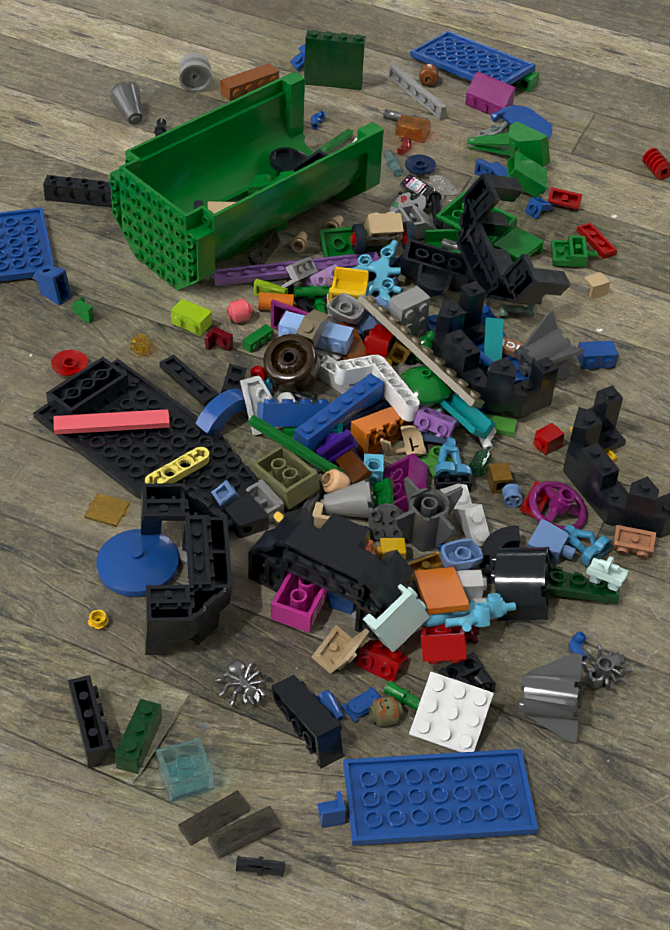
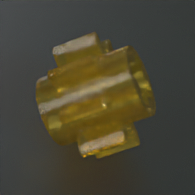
[130,333,151,356]

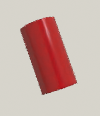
[548,187,583,211]

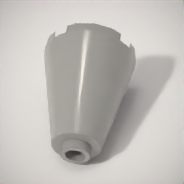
[321,479,374,518]

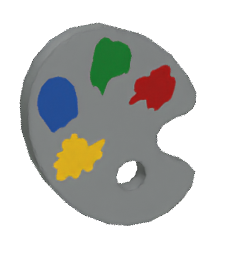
[390,192,426,213]

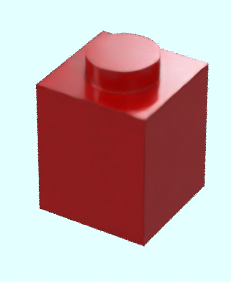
[533,423,565,455]

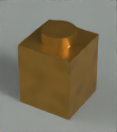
[387,339,411,366]
[487,462,513,494]

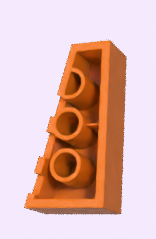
[351,407,415,460]

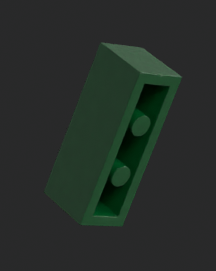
[115,699,162,774]

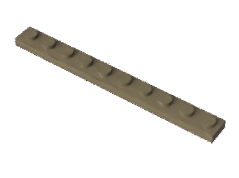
[357,294,485,408]

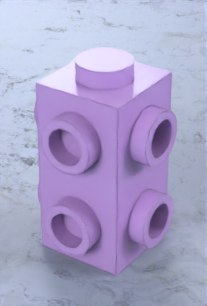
[302,264,337,289]

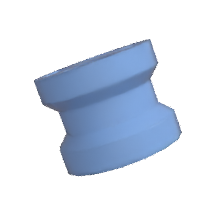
[502,484,523,508]

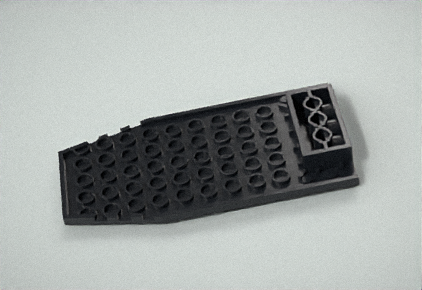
[33,357,259,513]

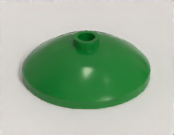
[399,366,452,405]

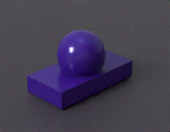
[316,429,358,462]

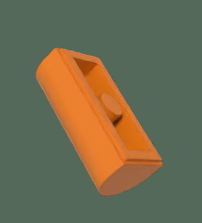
[258,292,294,311]

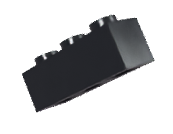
[434,474,472,492]

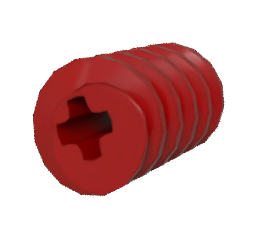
[642,147,670,180]

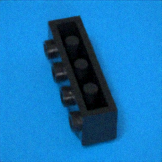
[68,675,114,768]

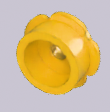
[88,610,109,629]

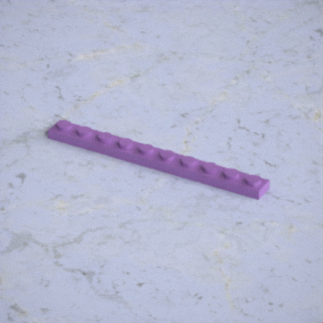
[212,252,379,286]

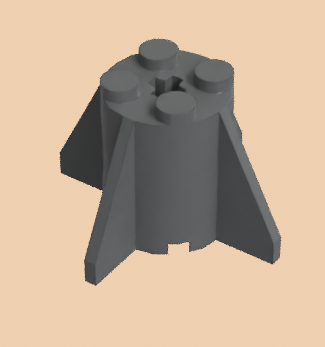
[514,312,584,379]
[395,477,463,552]
[519,653,584,743]

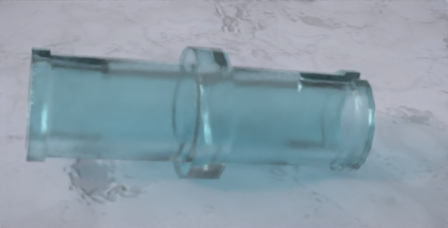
[383,150,403,177]

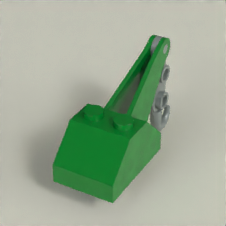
[467,118,550,167]

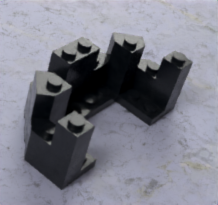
[456,173,571,305]
[432,281,559,417]
[563,385,670,538]
[140,483,233,655]
[248,507,420,645]

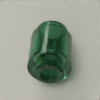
[469,449,492,477]

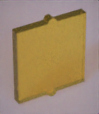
[84,493,130,527]

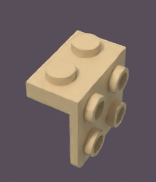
[311,625,369,674]

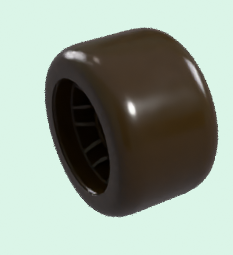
[263,334,321,394]

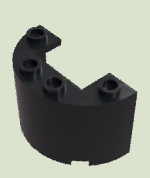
[491,546,552,620]

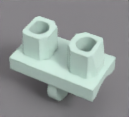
[586,556,628,591]

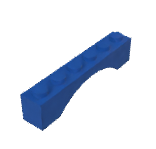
[294,373,385,451]

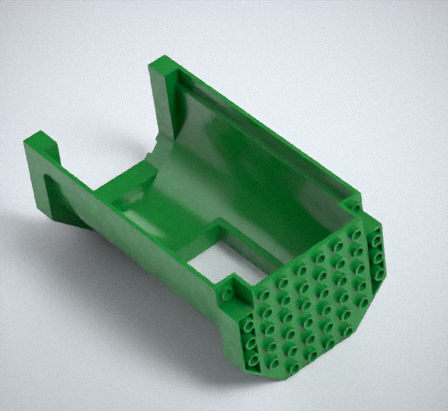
[109,71,384,291]

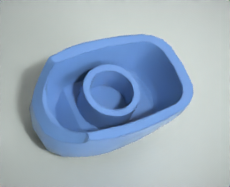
[440,539,483,570]

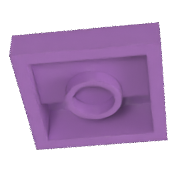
[414,406,459,439]

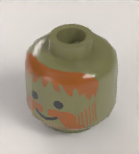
[369,696,403,727]

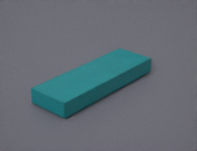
[483,317,504,369]

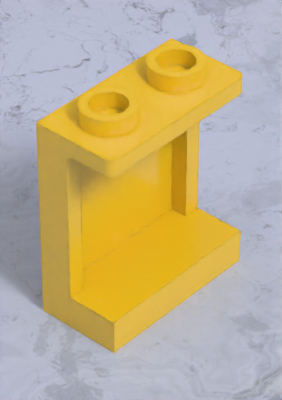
[328,267,369,304]

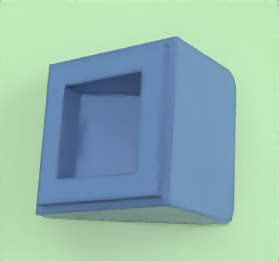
[211,480,240,507]

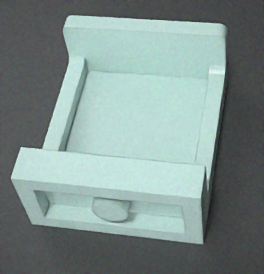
[363,584,430,653]

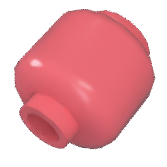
[226,299,253,323]

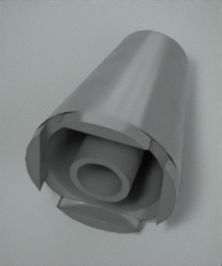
[110,82,143,124]

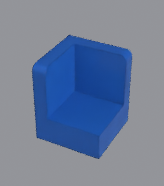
[317,791,346,828]

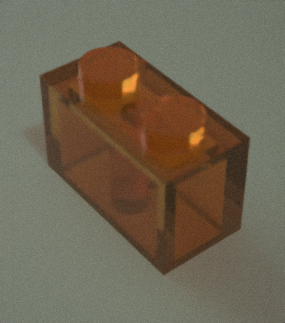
[395,114,431,143]

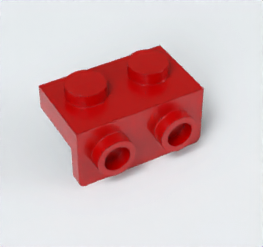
[356,639,408,682]

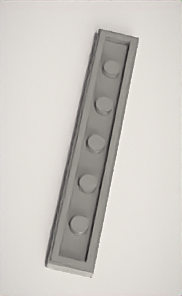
[389,64,446,120]

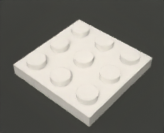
[409,672,494,752]

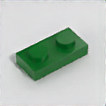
[373,477,394,508]

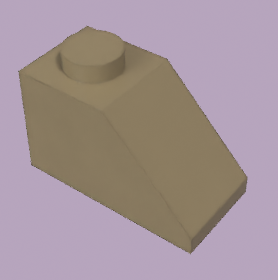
[296,310,330,347]

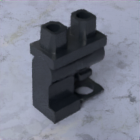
[438,652,496,693]

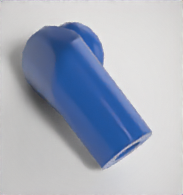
[311,111,326,130]
[569,631,587,661]

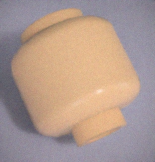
[321,469,350,493]

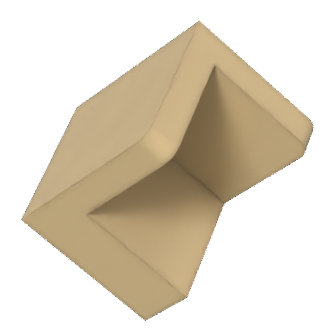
[584,272,610,300]
[312,502,331,529]

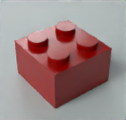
[421,624,467,664]

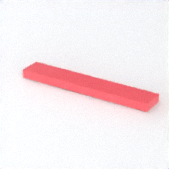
[54,409,170,434]

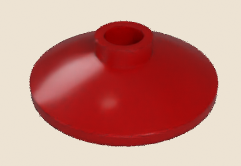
[51,350,88,376]

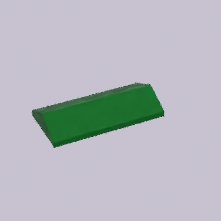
[319,226,387,257]

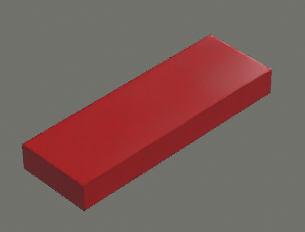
[576,223,617,259]

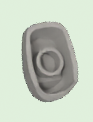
[328,293,365,325]

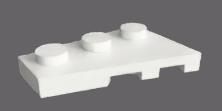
[240,376,283,435]

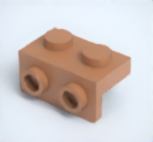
[612,525,656,558]

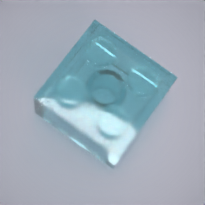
[156,737,214,802]

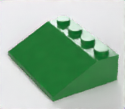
[435,191,517,245]

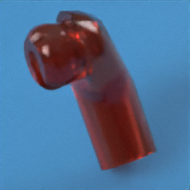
[397,136,411,155]

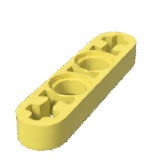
[145,447,209,483]

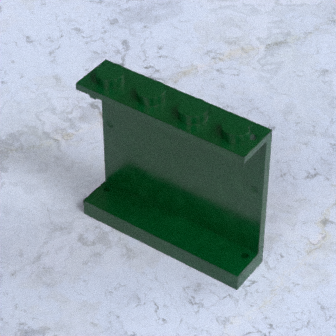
[304,30,366,90]

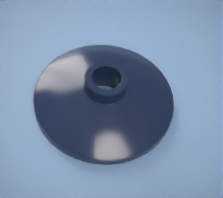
[405,154,436,175]

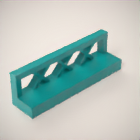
[439,390,496,439]

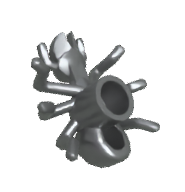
[582,643,634,690]
[214,659,272,707]

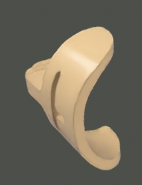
[380,425,426,456]

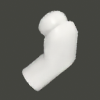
[479,428,496,452]

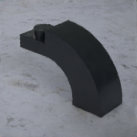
[479,526,520,584]

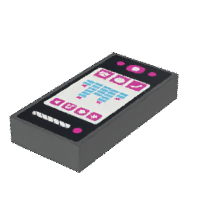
[400,173,433,198]

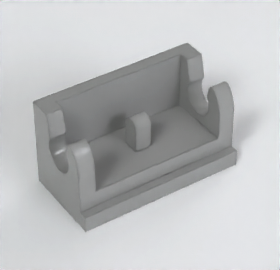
[246,479,284,523]

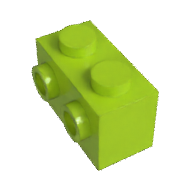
[171,299,212,336]

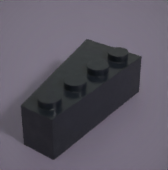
[271,675,344,769]

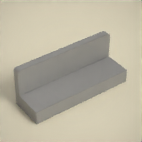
[281,256,318,288]

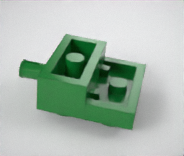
[550,235,597,267]

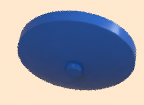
[96,529,179,597]

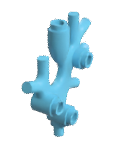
[351,240,403,304]
[421,593,516,632]

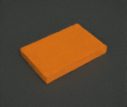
[414,567,470,615]

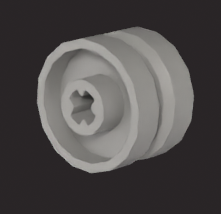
[179,53,212,93]

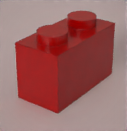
[364,323,396,358]

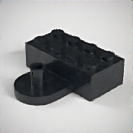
[269,147,328,173]
[400,238,470,298]

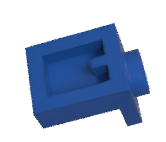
[525,197,553,219]

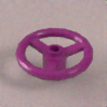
[529,481,587,531]

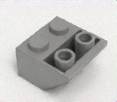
[397,203,437,240]

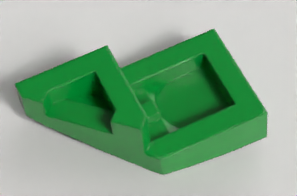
[71,297,94,324]

